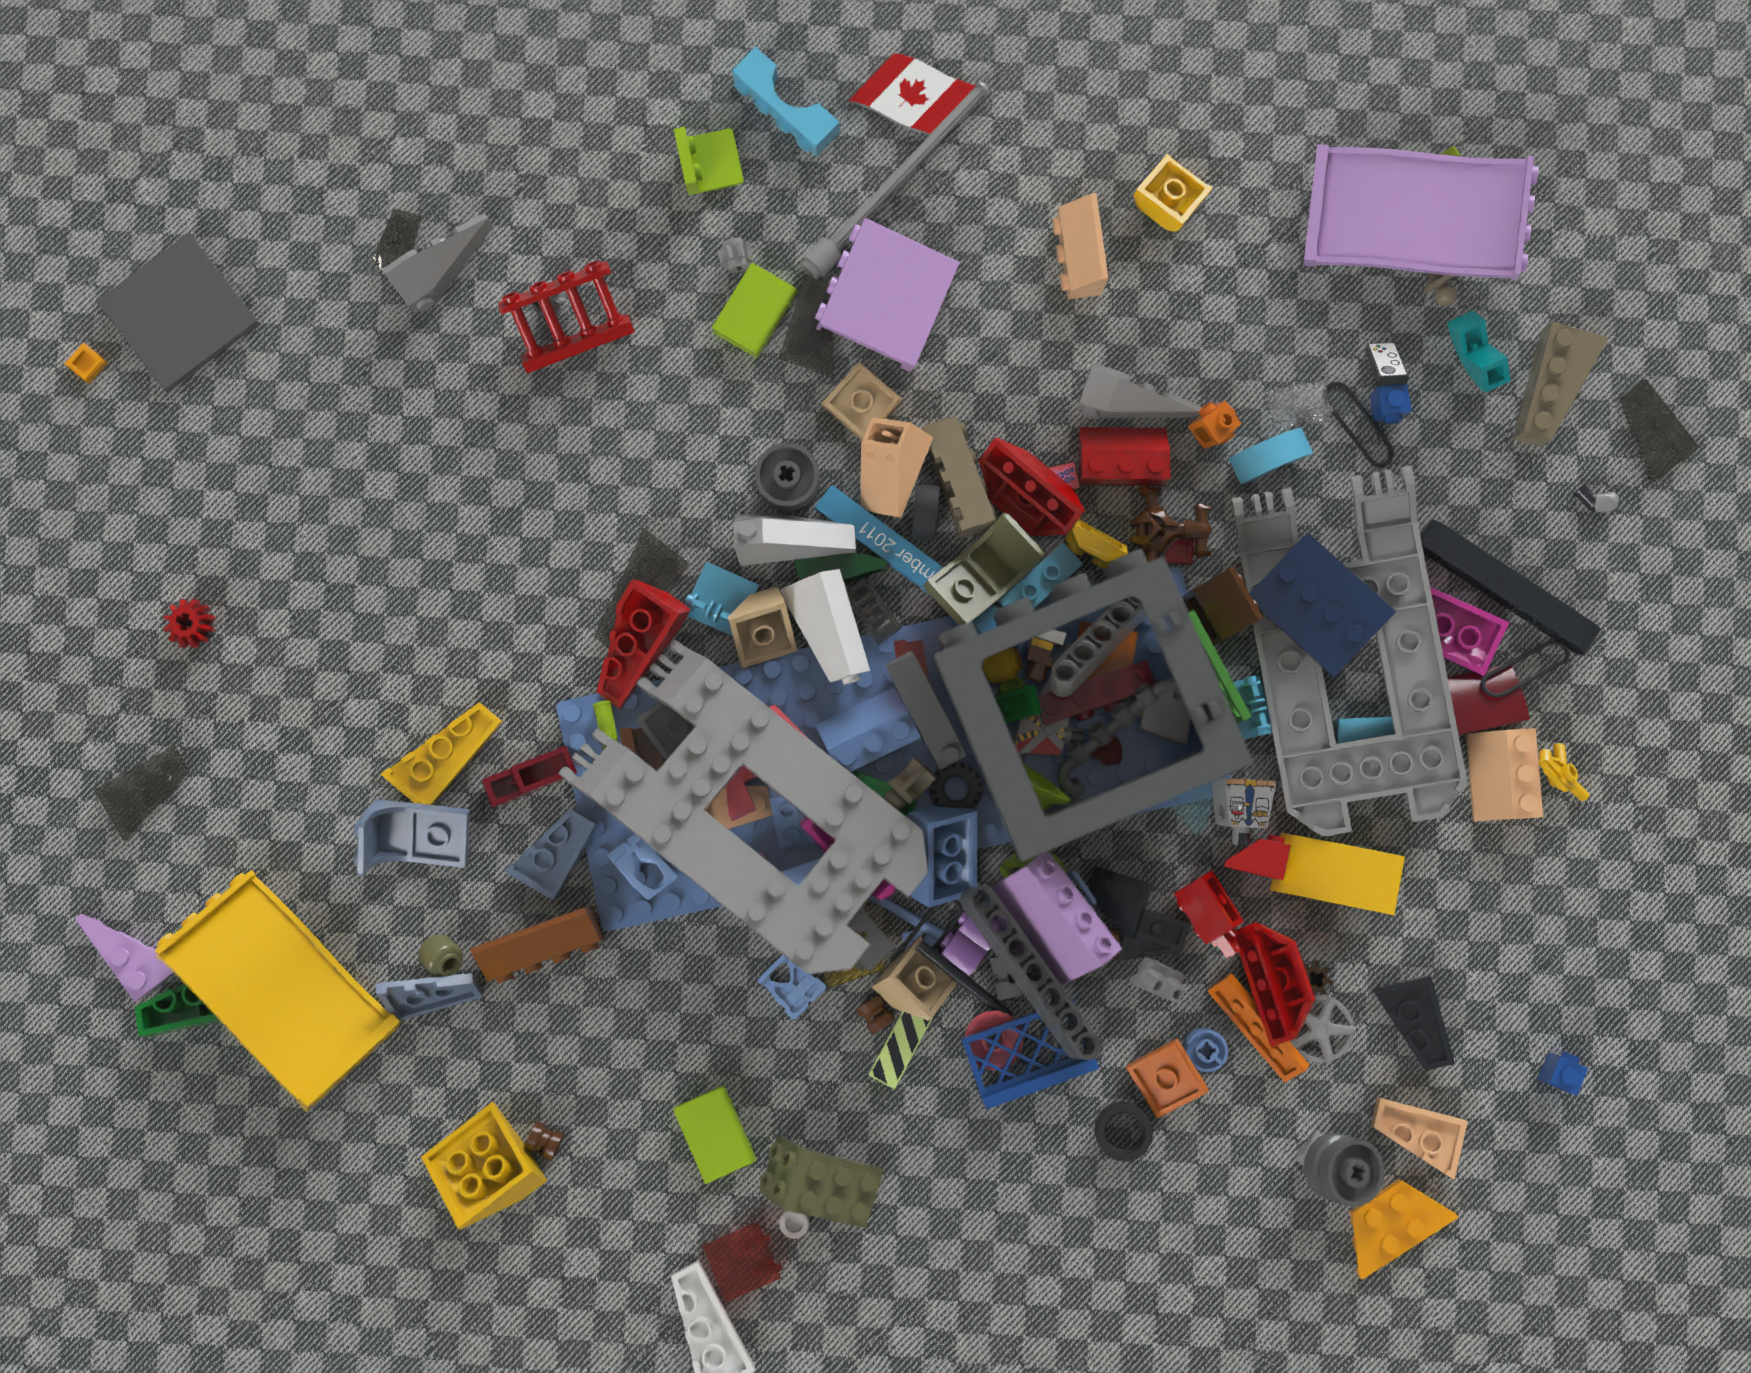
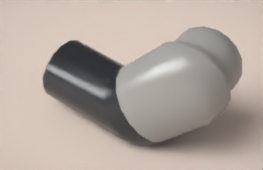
[1573,484,1619,512]

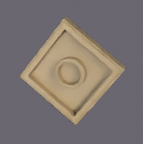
[821,361,902,441]

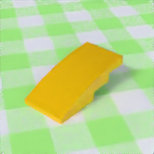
[1270,833,1405,915]

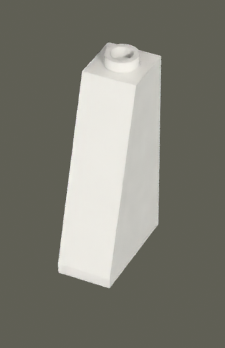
[780,569,870,685]

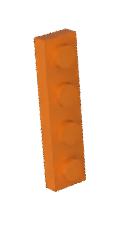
[1207,973,1309,1082]

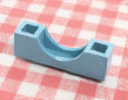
[732,46,840,157]

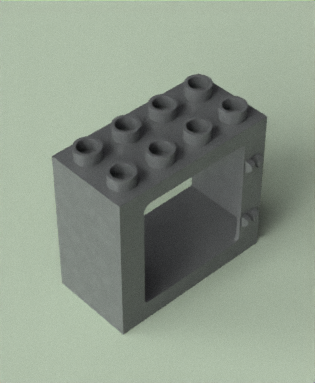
[934,549,1254,861]

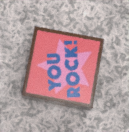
[1048,460,1081,491]

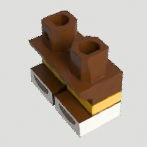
[1023,629,1066,684]

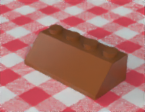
[470,906,605,984]

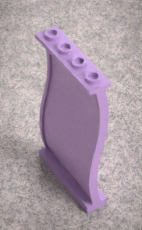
[1304,144,1538,281]

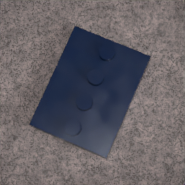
[1249,532,1396,678]

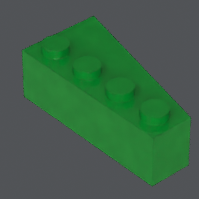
[134,984,221,1037]

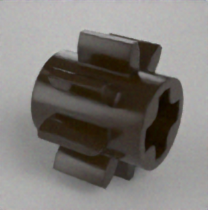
[1303,960,1333,995]

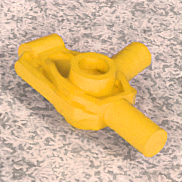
[1539,743,1589,801]

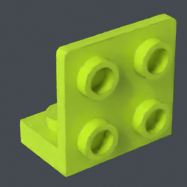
[673,126,744,196]

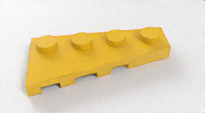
[380,703,503,805]

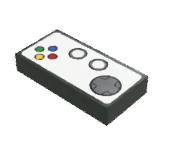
[1365,342,1409,385]

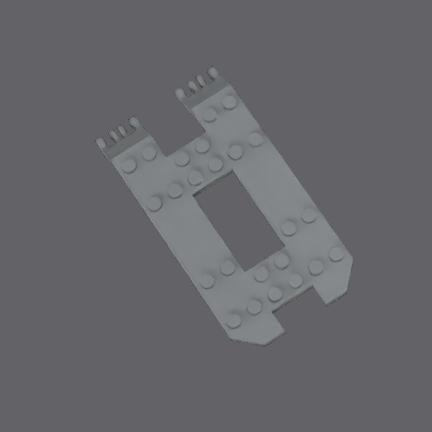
[1232,466,1468,837]
[558,639,928,974]

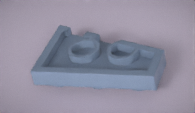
[504,808,599,901]
[375,973,483,1021]

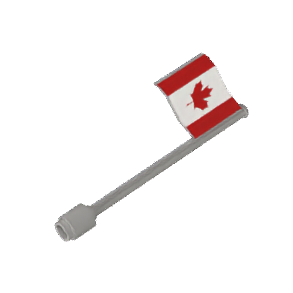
[800,53,989,281]

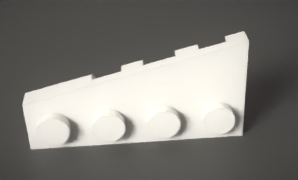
[671,1260,756,1373]

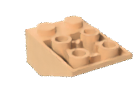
[860,417,933,518]

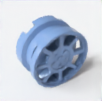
[1183,1028,1228,1072]

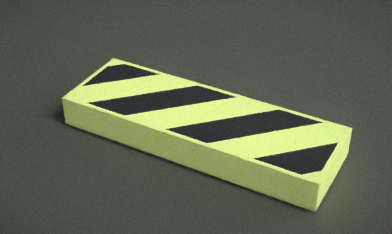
[868,1011,934,1090]

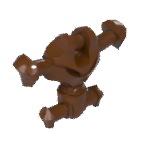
[1130,484,1212,563]

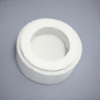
[779,1210,810,1239]

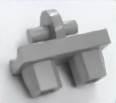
[1129,956,1186,1003]

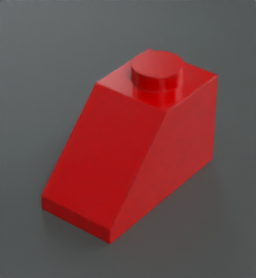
[1224,835,1291,881]

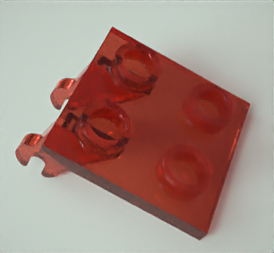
[702,1221,783,1303]

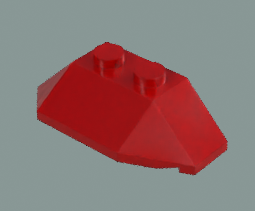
[979,437,1085,536]
[1236,922,1315,1047]

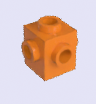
[1187,400,1242,449]

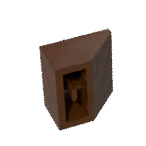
[1182,566,1263,646]

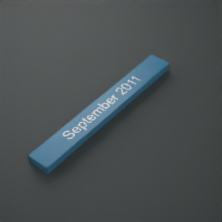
[814,485,999,634]

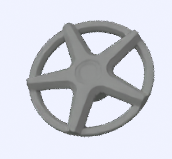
[1290,995,1355,1063]

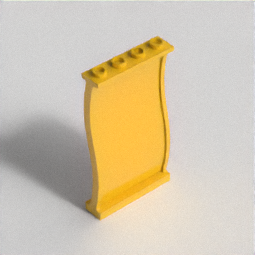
[155,870,400,1112]

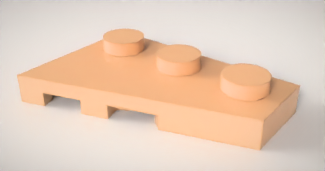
[1371,1097,1468,1180]

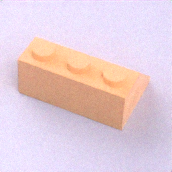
[1052,193,1108,299]
[1466,728,1543,821]

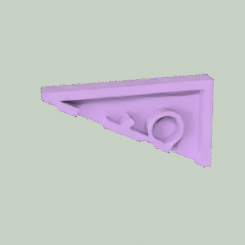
[75,914,174,1002]

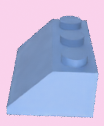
[815,687,921,773]
[907,807,977,907]

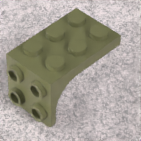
[923,513,1044,626]
[760,1135,884,1228]

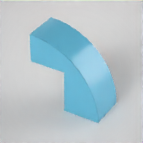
[1229,427,1313,484]

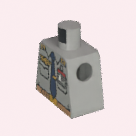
[1211,778,1276,845]

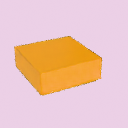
[64,342,108,384]

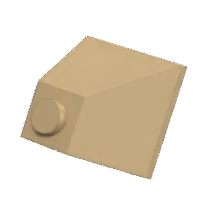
[728,586,797,669]
[872,937,958,1021]

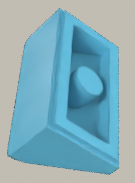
[1334,717,1394,744]

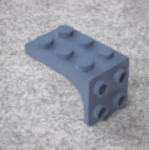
[353,799,470,876]

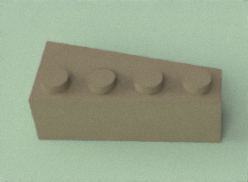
[1512,322,1609,447]
[923,415,997,540]

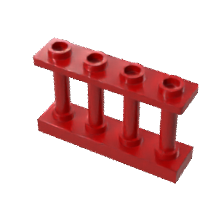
[498,260,635,374]

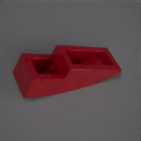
[481,746,577,809]

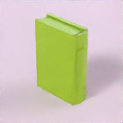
[712,263,798,358]
[673,1085,757,1184]

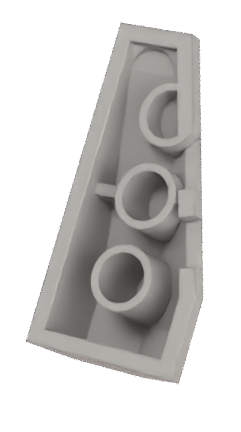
[382,213,493,314]
[1076,363,1201,419]
[733,512,856,566]

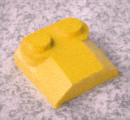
[1133,153,1213,231]
[1064,519,1128,569]

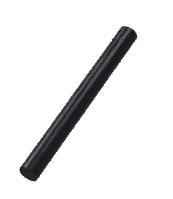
[916,940,1014,1017]

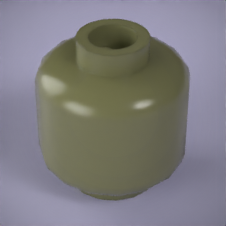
[418,934,463,977]

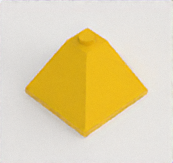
[421,1102,547,1230]

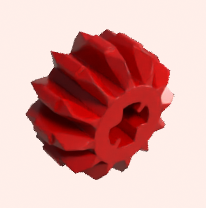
[163,599,216,648]

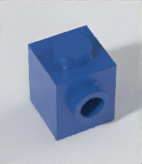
[1369,384,1412,424]
[1537,1051,1588,1096]

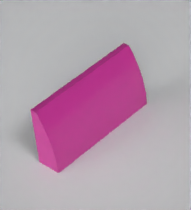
[1430,587,1510,676]

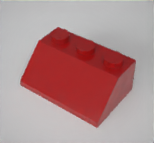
[1079,427,1170,486]

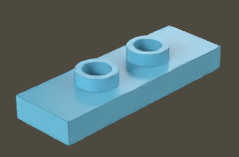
[998,543,1083,608]

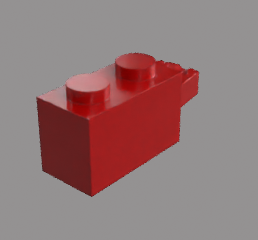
[1174,871,1244,959]

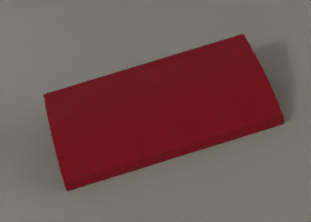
[1447,665,1530,735]

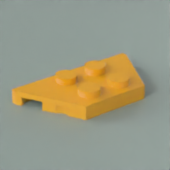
[1350,1179,1459,1280]

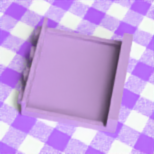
[815,218,960,372]
[991,851,1122,986]

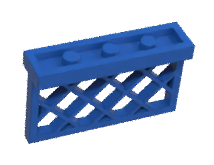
[961,998,1099,1110]

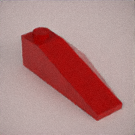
[596,579,691,709]

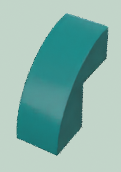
[1447,310,1511,393]

